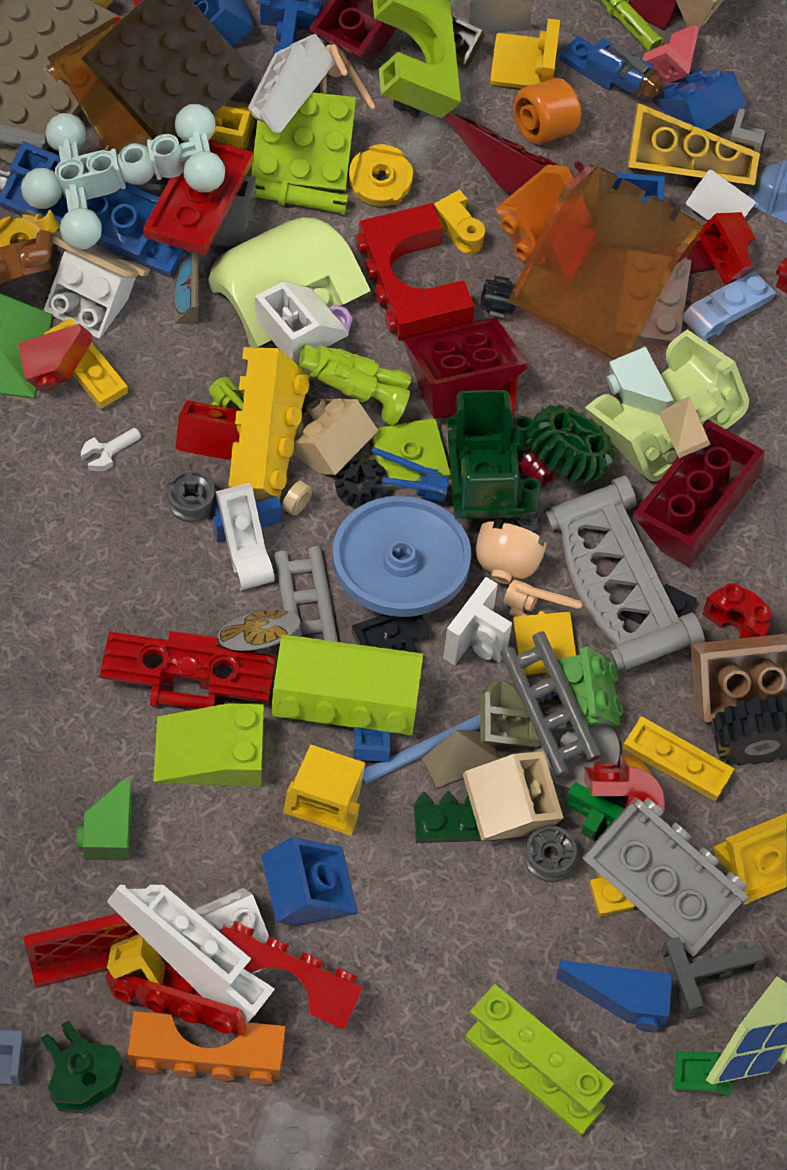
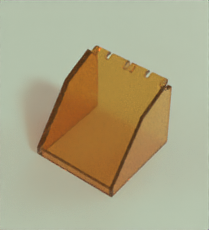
[508,164,704,360]

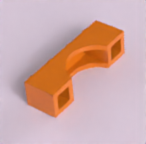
[128,1011,285,1085]

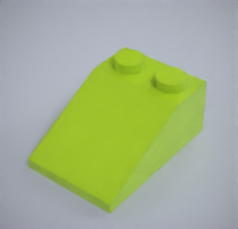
[153,703,264,786]

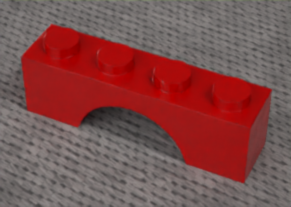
[220,920,363,1030]

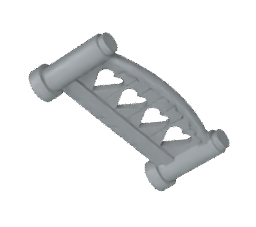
[545,475,705,670]

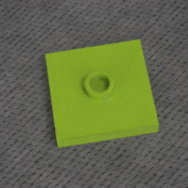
[371,418,451,491]

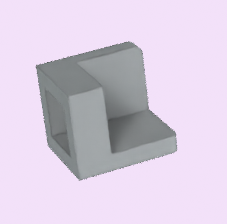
[730,108,765,153]

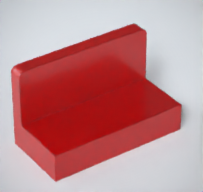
[175,400,242,461]

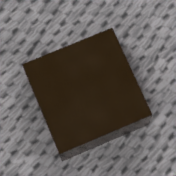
[452,16,485,69]

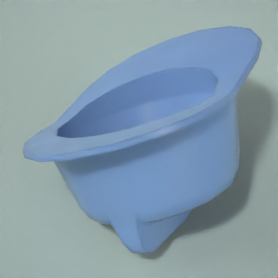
[748,160,787,223]

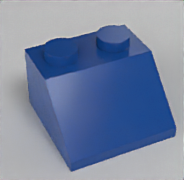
[261,837,358,926]

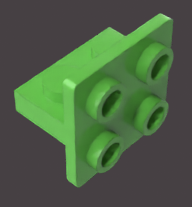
[558,646,623,731]

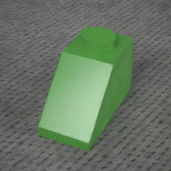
[77,780,132,860]

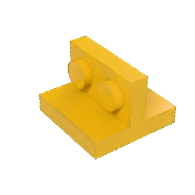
[713,813,787,905]

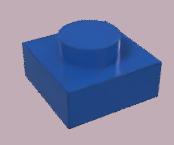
[353,727,390,762]

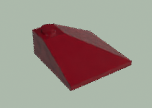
[403,317,528,419]

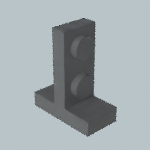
[661,936,764,1020]

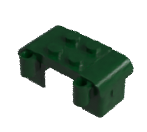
[448,390,541,519]

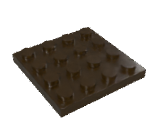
[81,0,255,144]

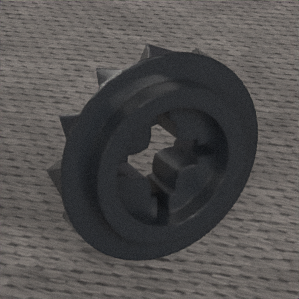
[334,456,389,508]

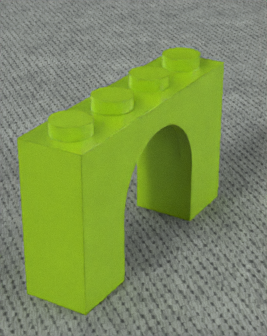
[373,0,461,118]

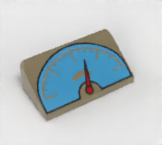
[174,252,199,324]

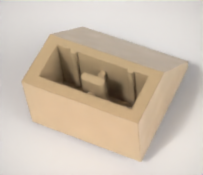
[293,398,378,475]
[463,751,563,841]

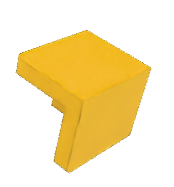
[107,934,166,985]

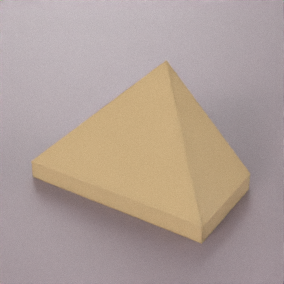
[659,396,710,458]

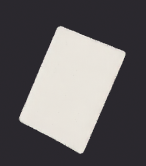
[686,169,755,220]

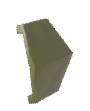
[480,680,540,748]

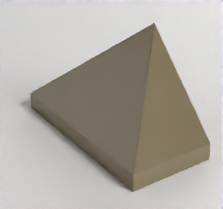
[422,730,500,789]

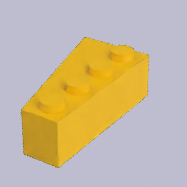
[627,103,760,185]
[228,347,310,501]

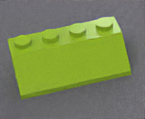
[271,634,423,735]

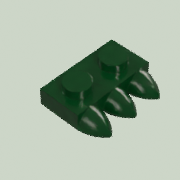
[414,790,481,843]

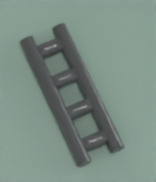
[500,631,602,777]

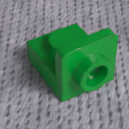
[674,1051,735,1096]

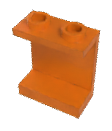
[495,165,593,265]

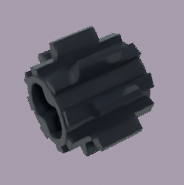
[480,276,519,318]

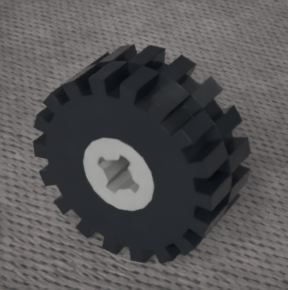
[711,696,787,766]

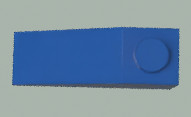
[556,960,672,1031]

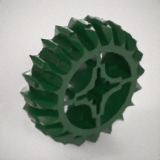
[526,404,615,485]

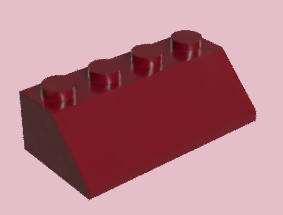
[634,419,765,567]

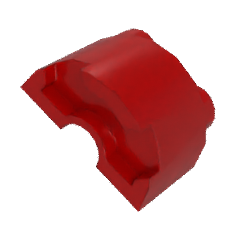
[702,583,771,639]

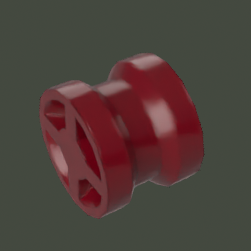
[519,452,558,489]

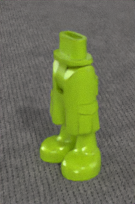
[299,344,411,425]

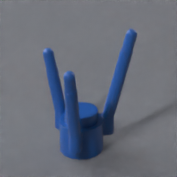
[372,447,448,503]

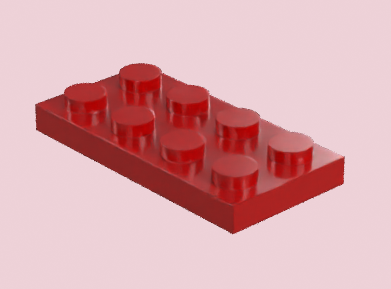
[143,139,254,255]

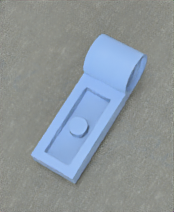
[682,271,776,342]

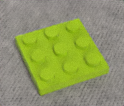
[251,92,356,192]

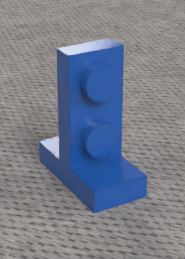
[260,0,323,56]

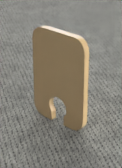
[52,231,150,278]

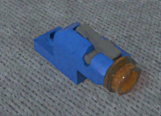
[559,36,663,99]

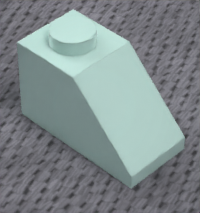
[606,347,674,415]

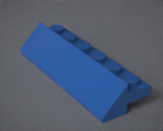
[0,141,188,278]

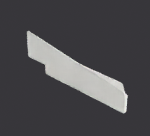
[248,34,335,133]
[108,885,275,1024]

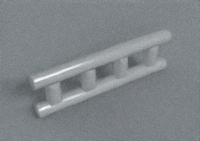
[274,546,339,642]

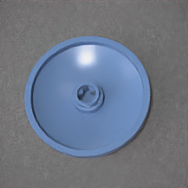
[332,496,471,617]

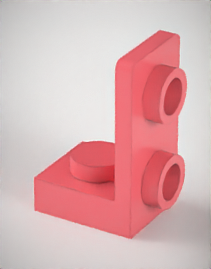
[643,25,699,83]

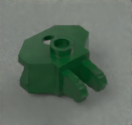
[40,1021,124,1113]

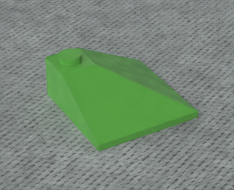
[0,294,53,399]

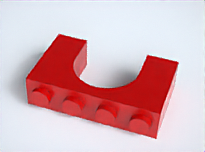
[355,203,474,341]

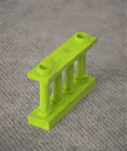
[464,984,614,1137]

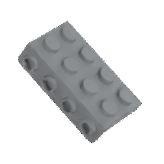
[582,797,750,957]

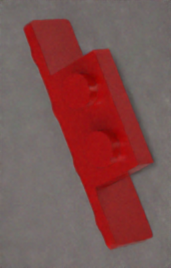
[105,963,247,1036]

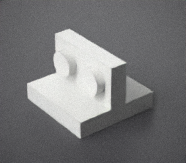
[443,577,512,665]

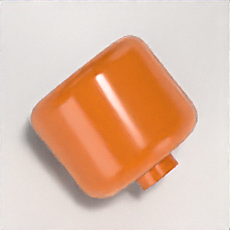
[513,77,582,145]

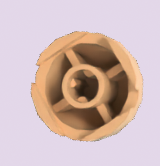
[476,522,547,584]

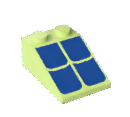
[706,976,787,1084]

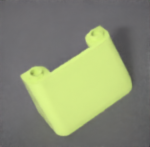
[585,330,749,482]

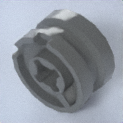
[167,470,215,523]
[524,826,577,882]

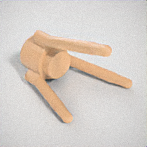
[320,44,376,109]
[504,579,583,617]

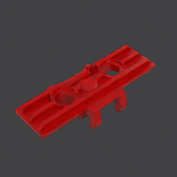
[99,631,276,709]

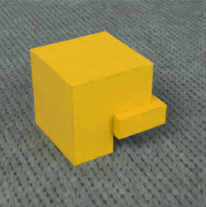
[283,744,365,836]

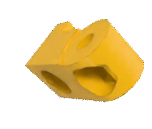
[434,189,485,254]

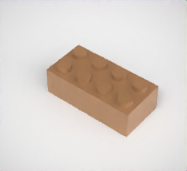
[691,634,787,722]

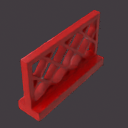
[23,913,162,988]

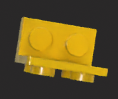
[490,18,560,89]

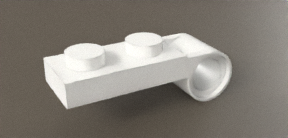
[216,483,274,591]

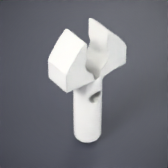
[81,428,141,471]

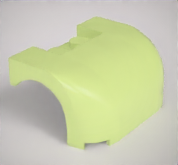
[208,217,371,347]

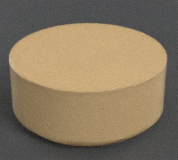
[282,481,312,516]

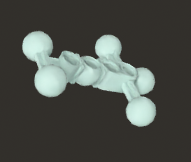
[21,104,225,249]

